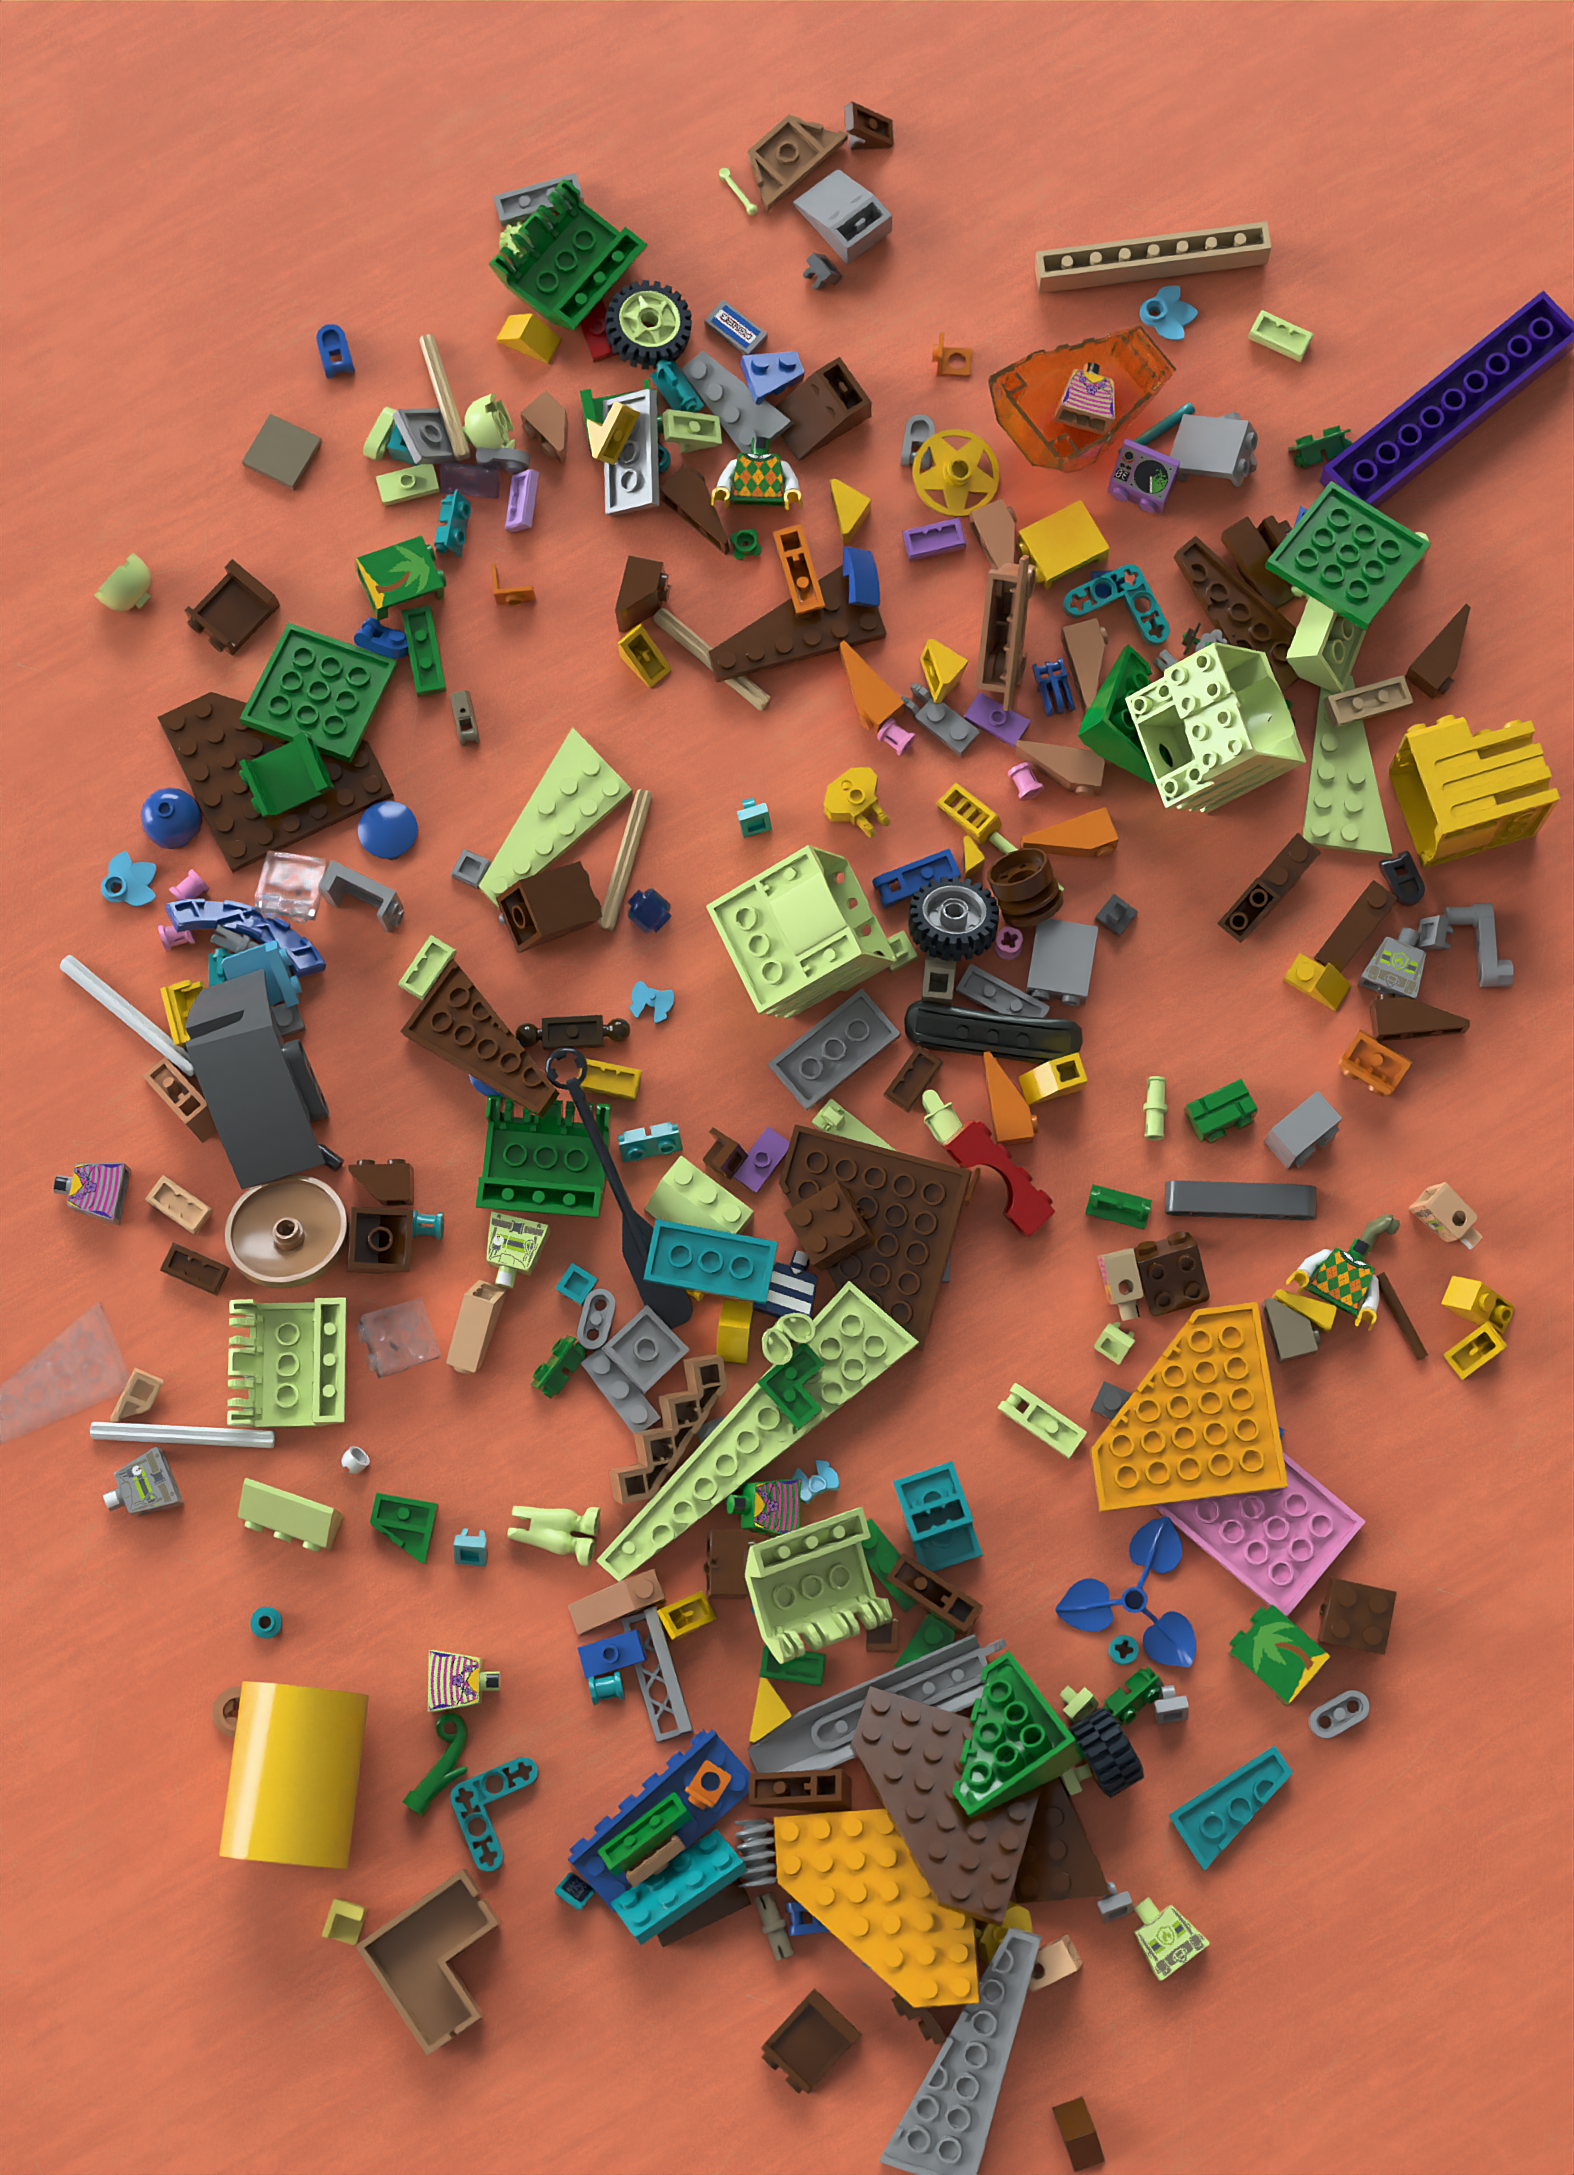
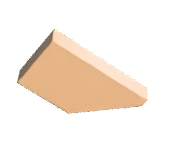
[110,1368,163,1423]

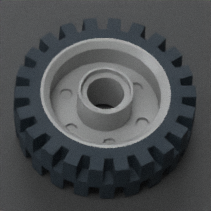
[908,876,999,961]

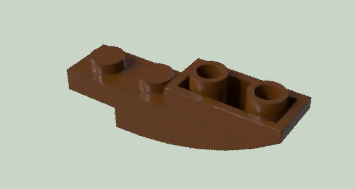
[1217,833,1321,943]

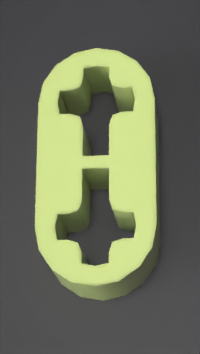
[363,406,396,461]

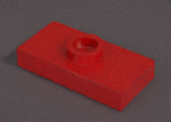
[580,299,620,362]

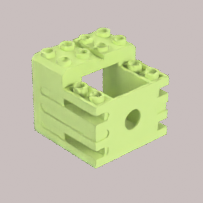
[1125,642,1306,813]
[706,845,897,1019]

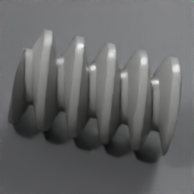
[735,1819,777,1887]

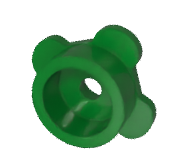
[730,529,762,560]

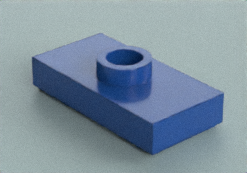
[578,1630,647,1679]

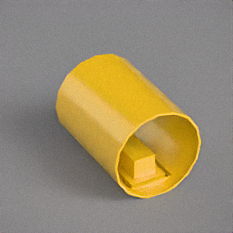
[219,1682,369,1869]

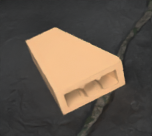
[446,1280,508,1374]

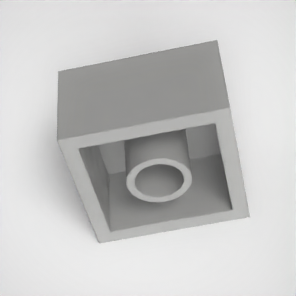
[1264,1091,1342,1169]

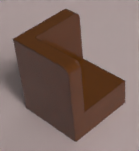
[703,1127,749,1180]
[866,1618,899,1653]

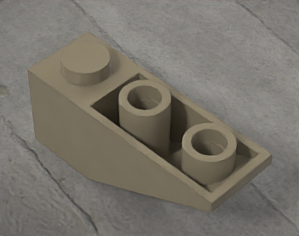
[921,949,956,1005]

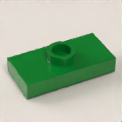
[759,1645,827,1686]

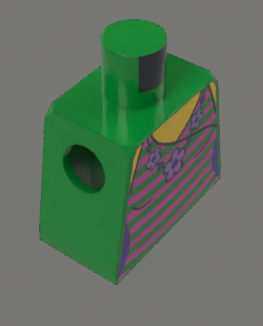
[727,1478,801,1538]

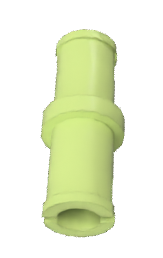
[1143,1076,1168,1141]

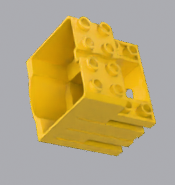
[1388,715,1560,869]

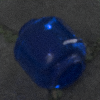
[627,888,672,933]

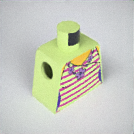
[428,1650,501,1713]

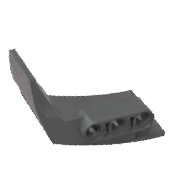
[186,968,330,1190]

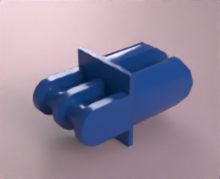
[1032,658,1076,717]

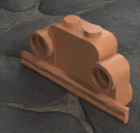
[976,555,1037,711]

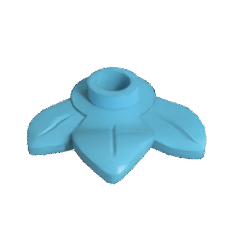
[1140,286,1198,341]
[101,851,156,906]

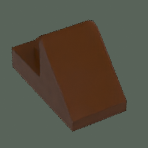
[844,101,894,150]

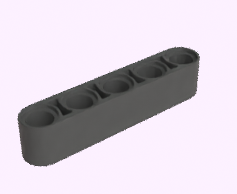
[1165,1181,1317,1220]

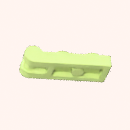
[997,1383,1087,1459]

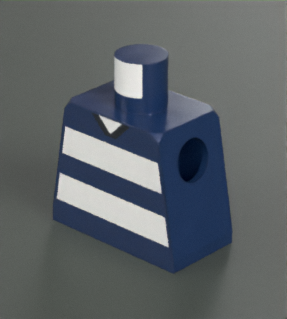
[753,1250,818,1319]

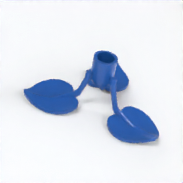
[1055,1517,1196,1667]

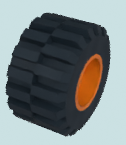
[1069,1707,1144,1798]

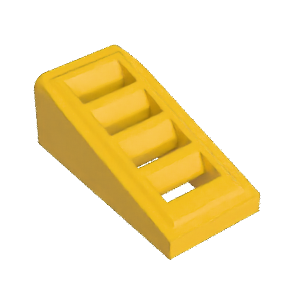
[936,783,1002,846]
[1272,1289,1337,1334]

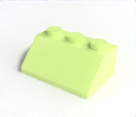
[1286,596,1368,694]
[645,1156,755,1235]
[238,1478,343,1553]

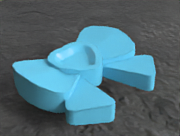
[629,981,675,1024]
[792,1459,840,1504]

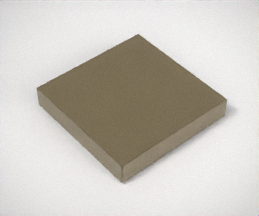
[242,414,322,490]

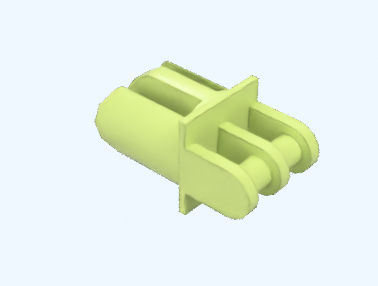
[922,1090,962,1144]

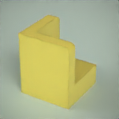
[322,1898,369,1945]

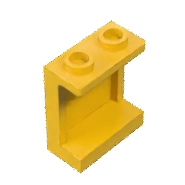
[1016,500,1110,590]

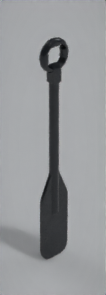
[545,1047,693,1329]

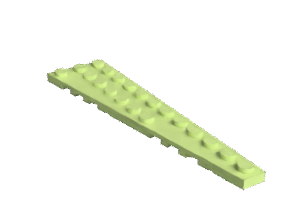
[596,1281,919,1582]

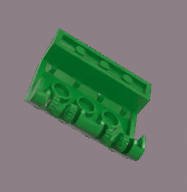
[489,179,648,331]
[475,1094,611,1218]

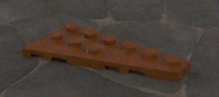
[1173,536,1300,694]
[708,565,886,683]
[400,959,560,1118]
[1014,1776,1113,1904]

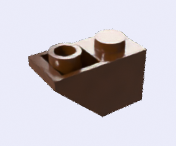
[348,1159,414,1206]

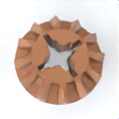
[213,1687,242,1738]

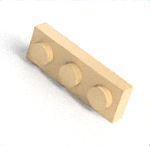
[1323,675,1414,728]

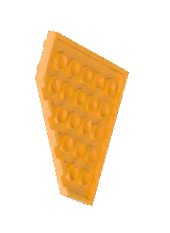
[1090,1302,1288,1513]
[774,1809,980,2008]

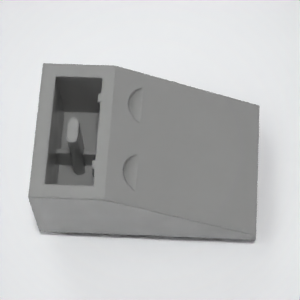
[793,169,892,265]

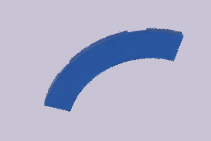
[165,898,326,978]

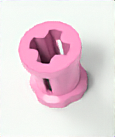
[877,718,916,757]
[1008,761,1044,801]
[169,869,210,900]
[158,925,195,952]
[995,926,1023,961]

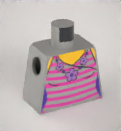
[54,1163,131,1225]

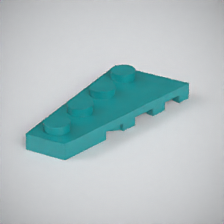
[1168,1745,1293,1871]

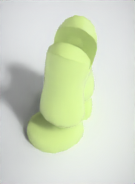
[762,1313,816,1365]
[507,1506,601,1567]

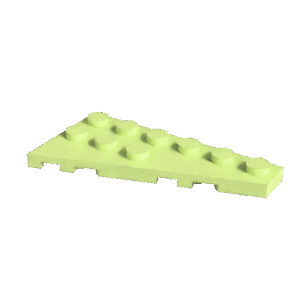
[1302,676,1393,857]
[478,727,633,910]

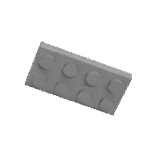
[603,389,659,517]
[768,988,901,1112]

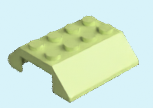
[227,1298,347,1428]
[745,1507,893,1664]

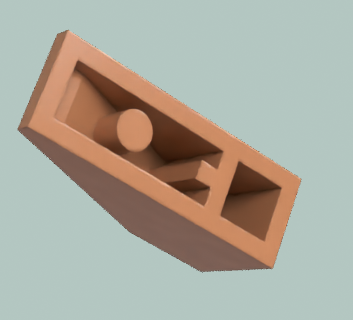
[969,498,1017,570]
[1061,618,1108,715]
[1015,740,1105,798]
[142,1057,217,1143]
[567,1569,667,1635]

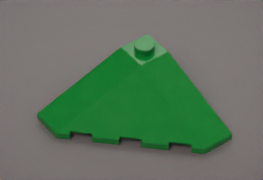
[1077,644,1173,786]
[953,1651,1086,1818]

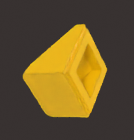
[963,835,985,878]

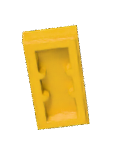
[578,1058,643,1101]

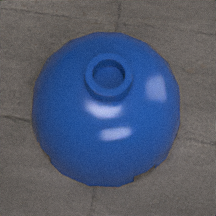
[140,787,202,849]

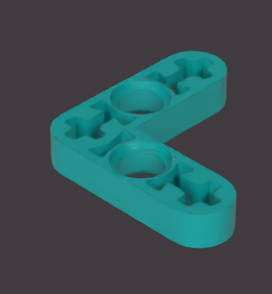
[1062,564,1170,646]
[450,1757,539,1872]

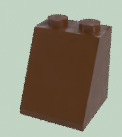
[496,861,603,953]

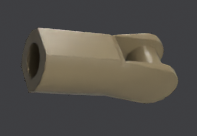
[450,690,480,746]

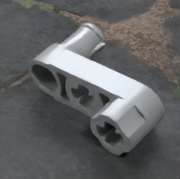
[1444,903,1514,988]

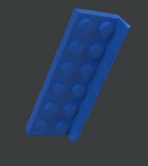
[568,1729,750,1913]

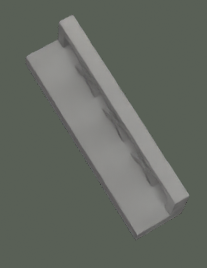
[621,1607,693,1742]

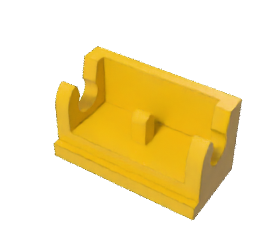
[160,980,205,1049]

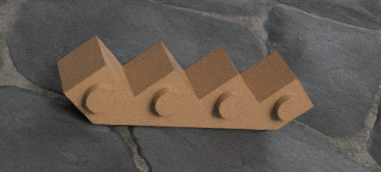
[609,1354,727,1504]

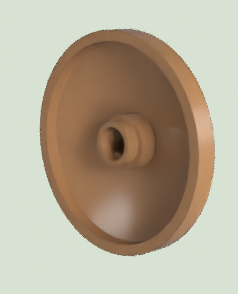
[225,1175,349,1288]

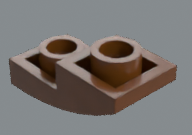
[891,1990,946,2045]

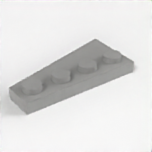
[681,351,794,453]

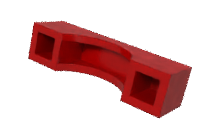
[941,1120,1056,1237]

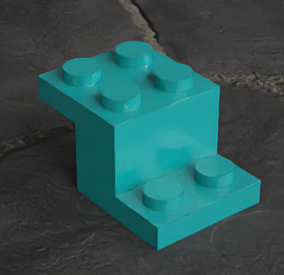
[893,1461,983,1573]

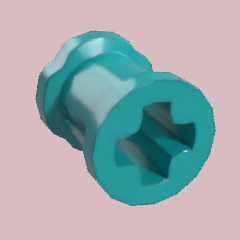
[412,1210,444,1240]
[1108,1635,1138,1665]
[588,1671,625,1705]

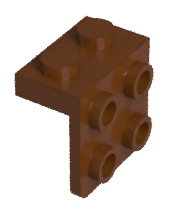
[1133,1232,1210,1316]

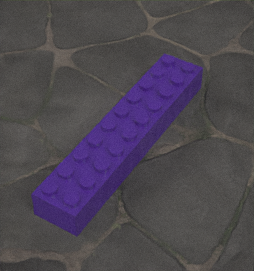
[1319,290,1574,509]

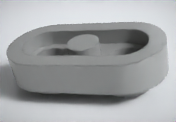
[577,1288,616,1351]
[1309,1690,1370,1739]

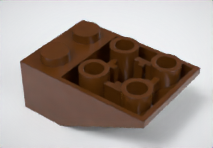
[774,357,872,461]

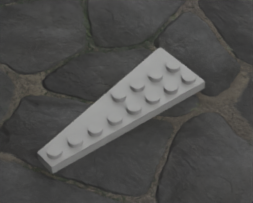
[880,1927,1042,2175]

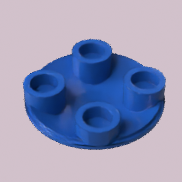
[358,801,418,860]

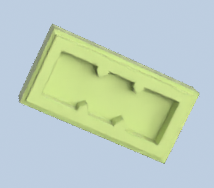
[1248,310,1314,362]
[376,464,440,507]
[398,935,457,1001]

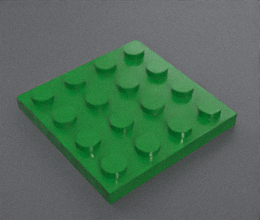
[1265,481,1431,631]
[239,622,398,763]

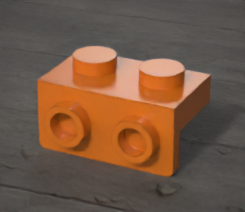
[1338,1029,1412,1097]

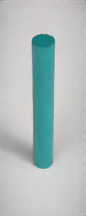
[1118,402,1195,454]

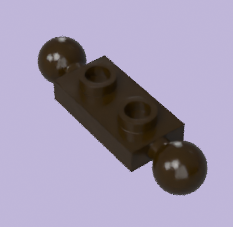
[515,1015,630,1050]

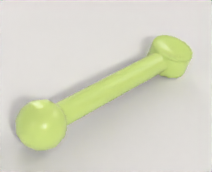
[719,168,758,216]

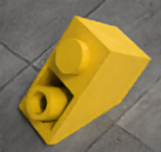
[1018,1052,1088,1106]
[1441,1276,1515,1335]

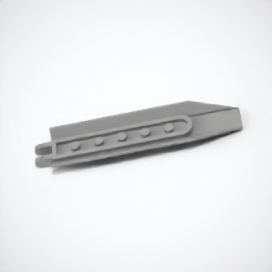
[748,1633,1007,1773]

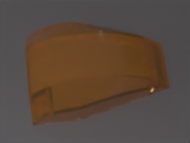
[988,326,1176,473]

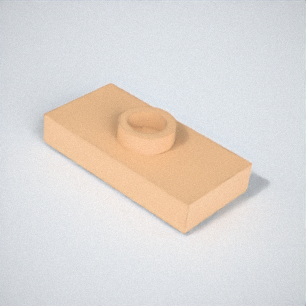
[145,1175,213,1235]

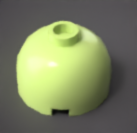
[462,393,515,449]
[94,553,152,611]

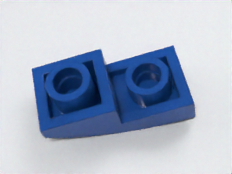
[843,547,880,608]

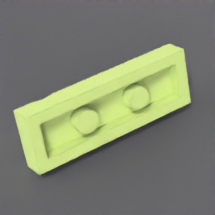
[812,1099,896,1151]

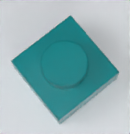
[555,1263,599,1306]

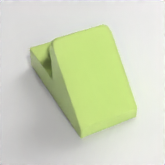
[662,409,722,453]

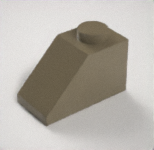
[1261,1298,1321,1363]

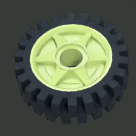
[605,280,692,370]

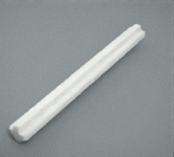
[60,955,196,1077]
[90,1422,275,1448]

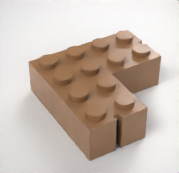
[355,1869,502,2056]

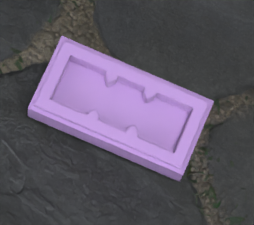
[505,469,539,533]

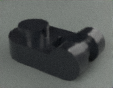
[1378,850,1425,906]

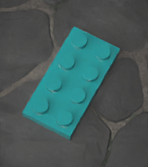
[644,1219,778,1304]
[610,1829,748,1946]

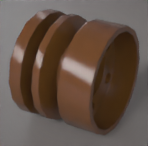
[987,848,1064,927]

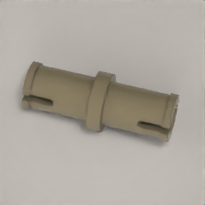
[753,1892,795,1961]

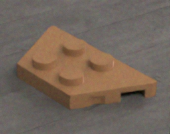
[747,115,848,211]

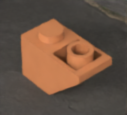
[520,390,568,463]

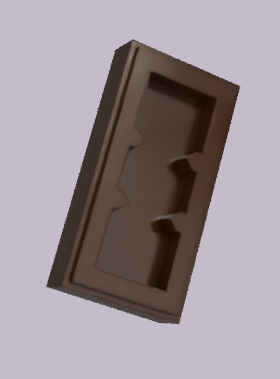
[884,1045,943,1113]
[160,1242,230,1296]

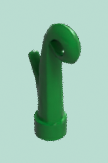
[402,1713,468,1817]

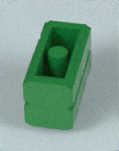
[1184,1079,1258,1143]

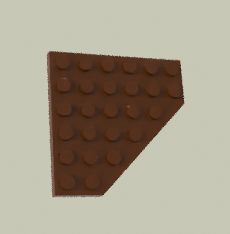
[157,692,394,873]
[779,1124,972,1351]
[850,1686,1042,1927]

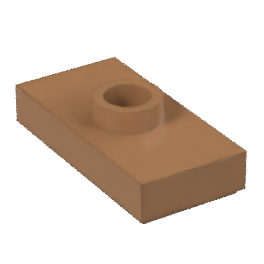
[623,1832,686,1888]

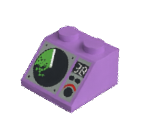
[1108,439,1180,514]

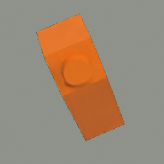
[773,524,825,615]
[840,640,905,735]
[1020,807,1119,858]
[982,1052,1038,1147]

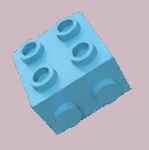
[222,939,303,1007]

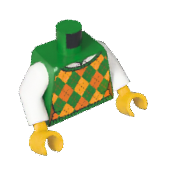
[711,437,803,510]
[1286,1238,1380,1331]

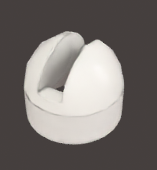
[342,1446,370,1474]

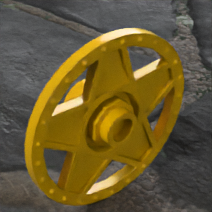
[912,429,999,517]

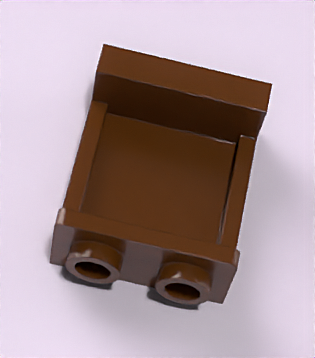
[184,559,280,656]
[761,1988,862,2094]

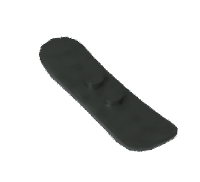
[904,1001,1083,1065]

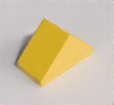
[496,314,561,365]
[830,479,871,545]
[617,624,672,688]
[920,639,968,704]
[716,1299,754,1365]
[1443,1321,1507,1380]
[657,1591,717,1642]
[749,1677,792,1743]

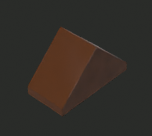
[1052,2096,1105,2172]

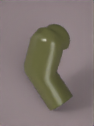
[1360,1214,1400,1252]

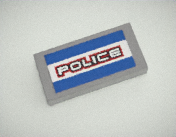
[704,300,767,355]

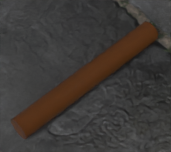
[1376,1272,1428,1361]

